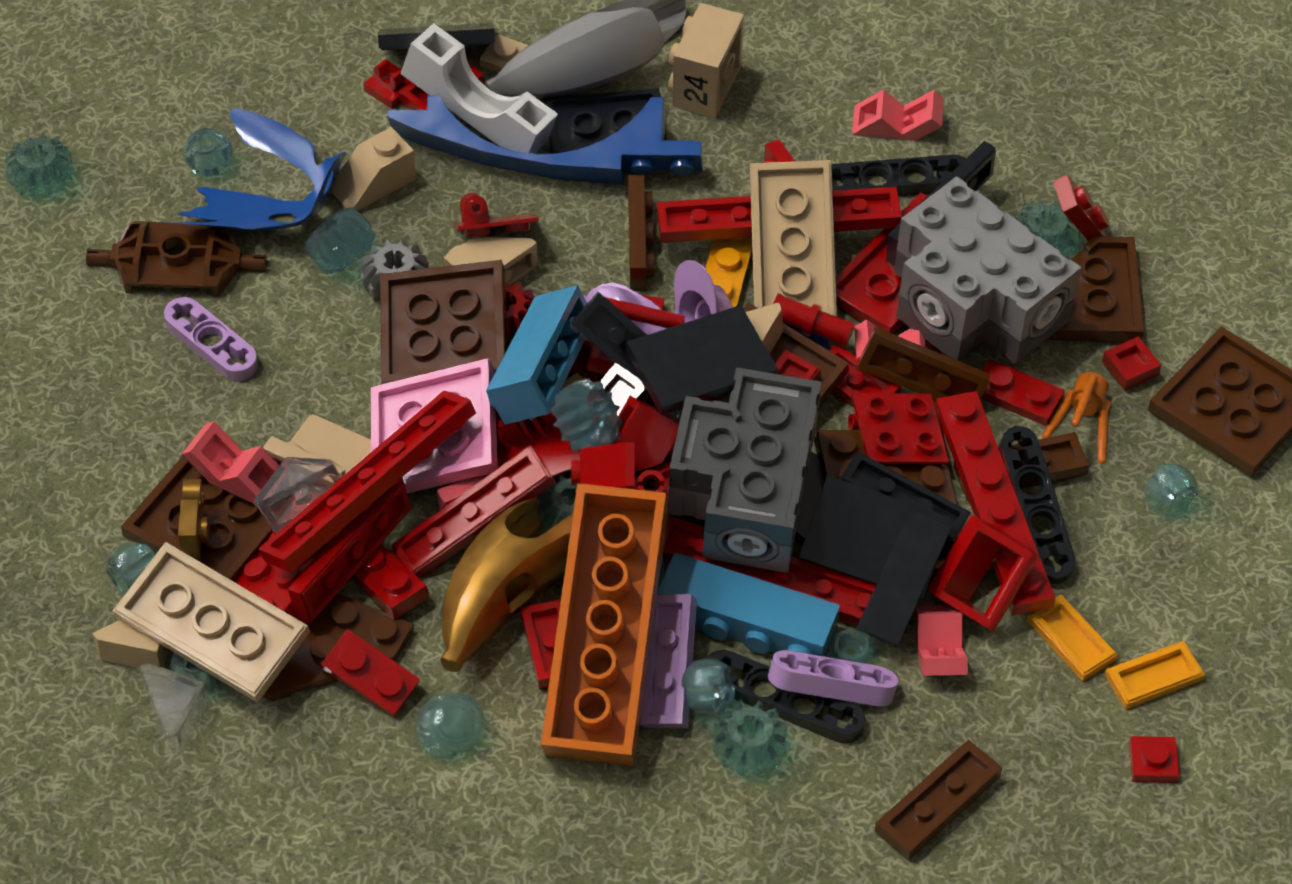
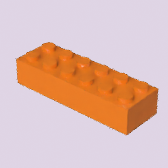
[541,483,668,767]

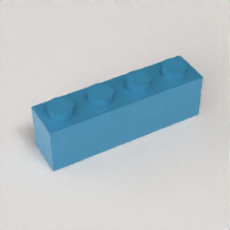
[486,285,587,425]
[657,553,840,657]

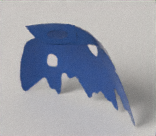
[163,108,346,231]

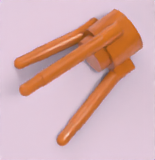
[1042,372,1111,464]

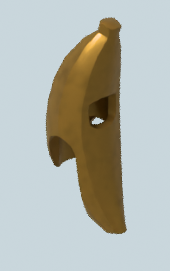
[440,498,573,672]

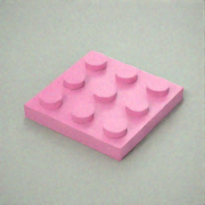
[371,358,498,493]

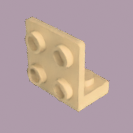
[263,414,371,496]

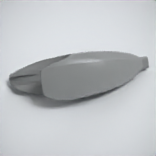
[486,0,687,99]

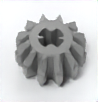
[361,238,429,301]

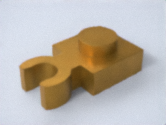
[178,479,210,560]

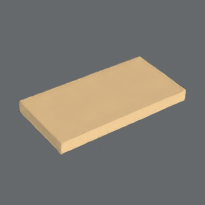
[750,160,837,323]
[113,542,310,703]

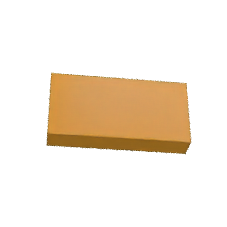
[1026,594,1118,682]
[1105,640,1205,710]

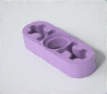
[164,297,258,381]
[768,650,898,706]

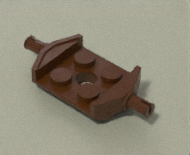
[86,221,267,296]

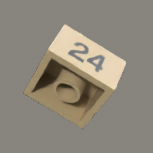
[668,2,744,118]

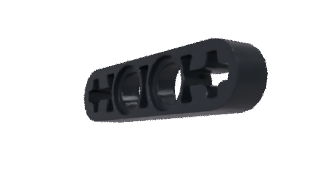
[831,155,966,196]
[998,426,1075,584]
[703,650,866,744]

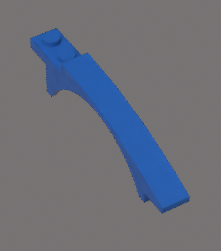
[387,96,703,185]

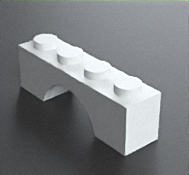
[400,23,558,154]

